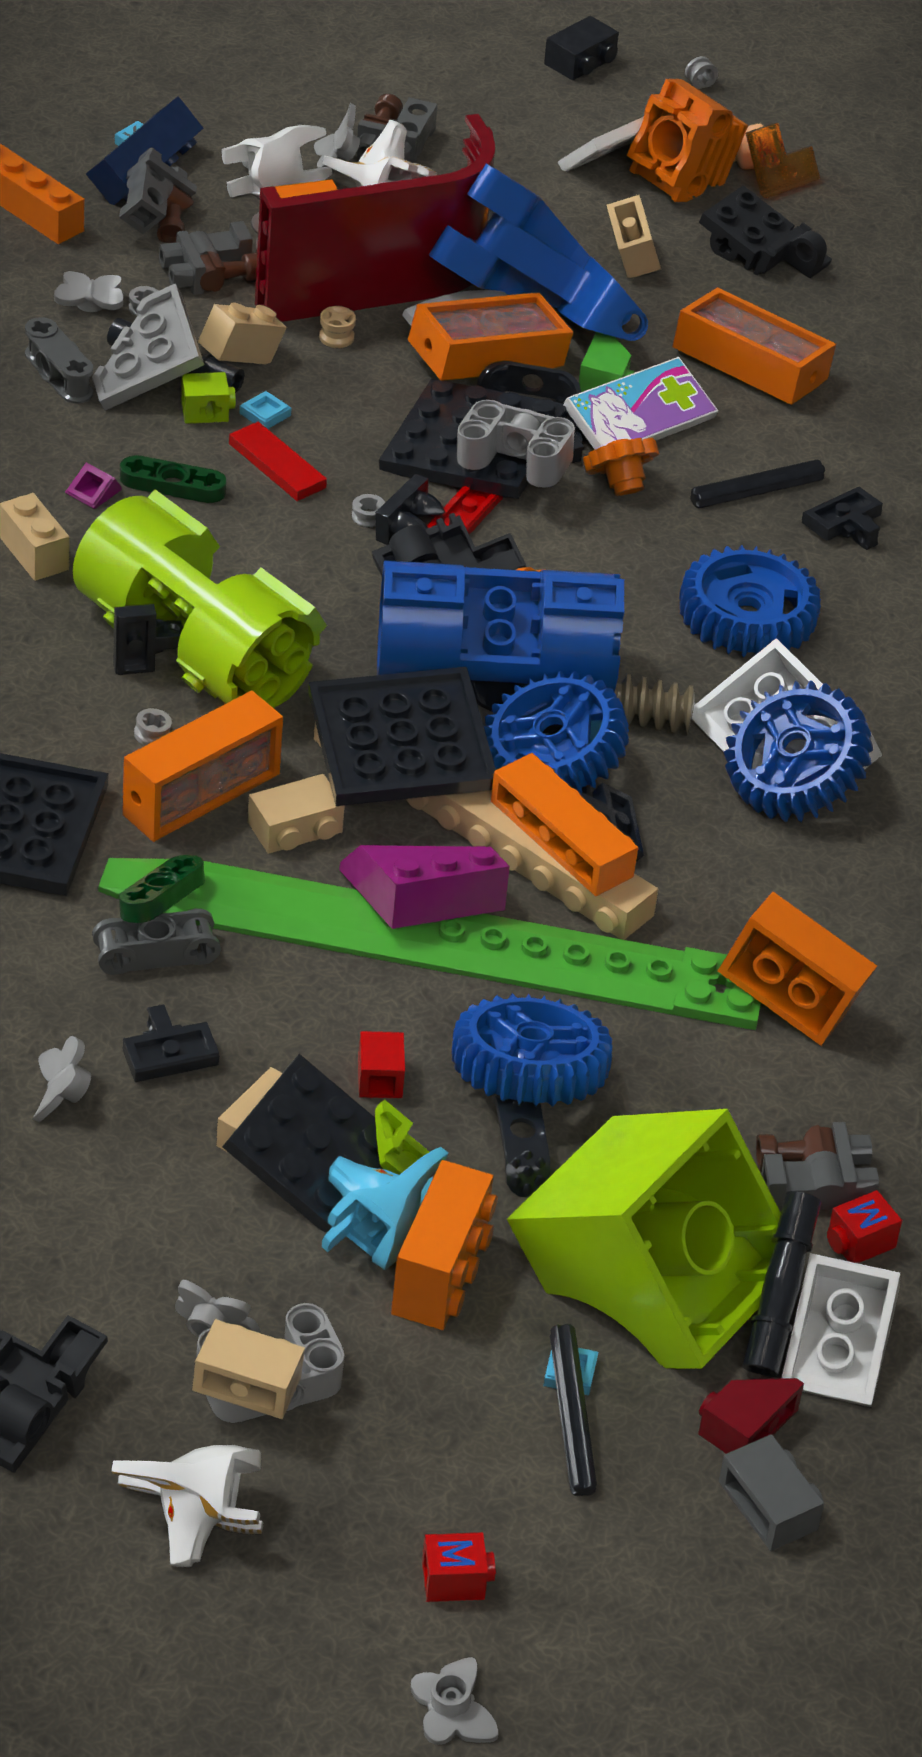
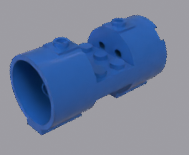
[377,560,624,692]

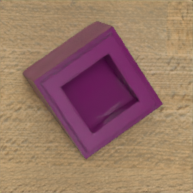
[65,462,122,509]

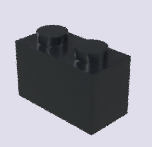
[544,16,619,81]

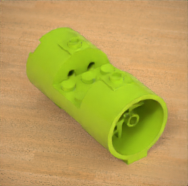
[73,490,327,708]

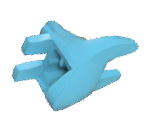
[322,1147,448,1270]

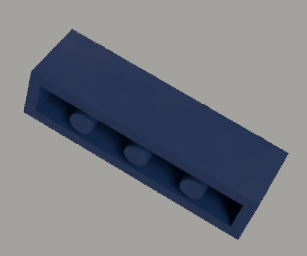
[86,96,204,205]

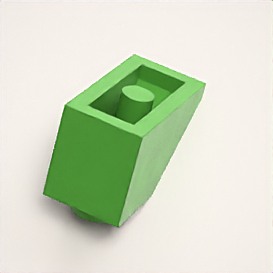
[579,332,635,392]

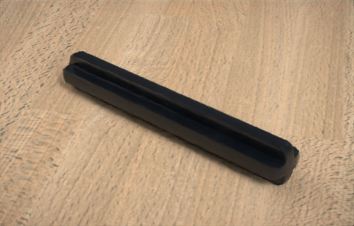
[690,459,825,508]
[550,1324,597,1496]

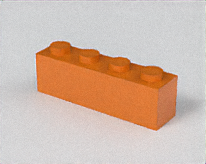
[0,143,85,244]
[491,753,638,897]

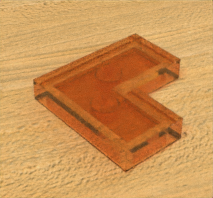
[745,123,820,198]

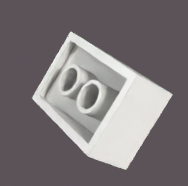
[781,1253,900,1407]

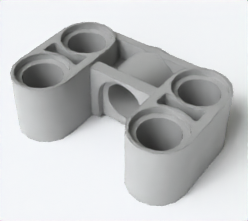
[457,400,575,488]
[196,1303,345,1423]

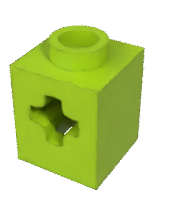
[181,372,236,424]

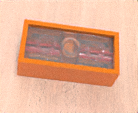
[672,287,836,405]
[408,292,573,381]
[123,690,283,842]

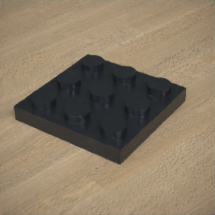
[222,1054,381,1233]

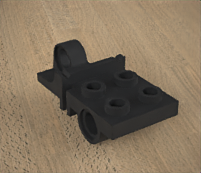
[699,186,832,279]
[372,513,526,577]
[0,1315,108,1473]

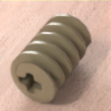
[614,674,695,735]

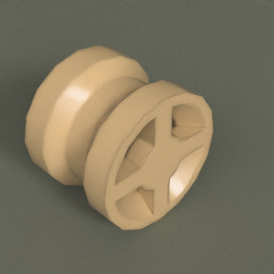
[319,306,356,348]

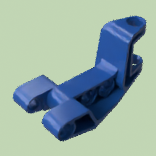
[428,163,648,341]

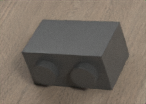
[719,1434,824,1551]

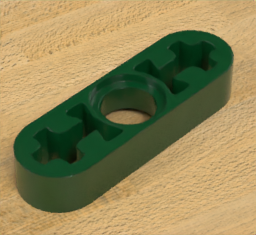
[120,455,226,503]
[119,855,205,923]

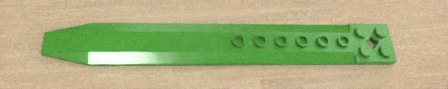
[98,858,761,1030]

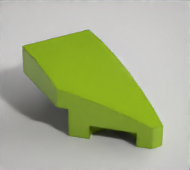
[375,1099,430,1175]

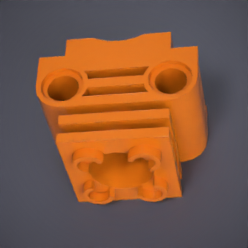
[627,79,748,202]

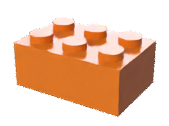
[717,892,877,1046]
[391,1160,498,1330]

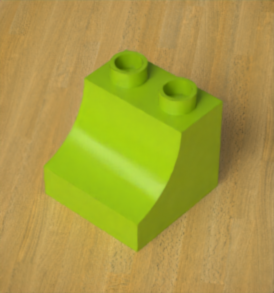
[507,1109,781,1369]

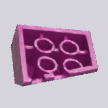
[339,845,510,929]

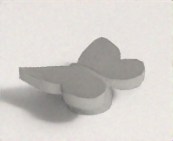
[314,103,360,168]
[54,271,123,312]
[32,1036,91,1123]
[175,1280,260,1337]
[411,1657,498,1745]

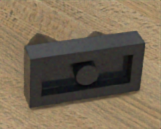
[375,474,445,545]

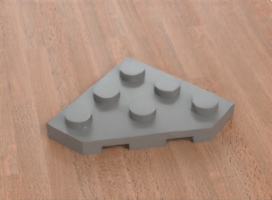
[92,283,204,410]

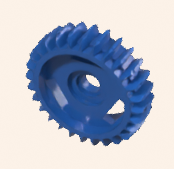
[679,545,821,658]
[484,671,629,795]
[724,680,873,822]
[451,993,613,1107]

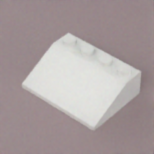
[692,638,882,782]

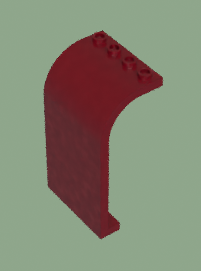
[255,113,495,322]

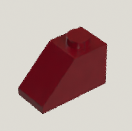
[698,1378,804,1454]

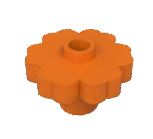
[583,438,659,496]

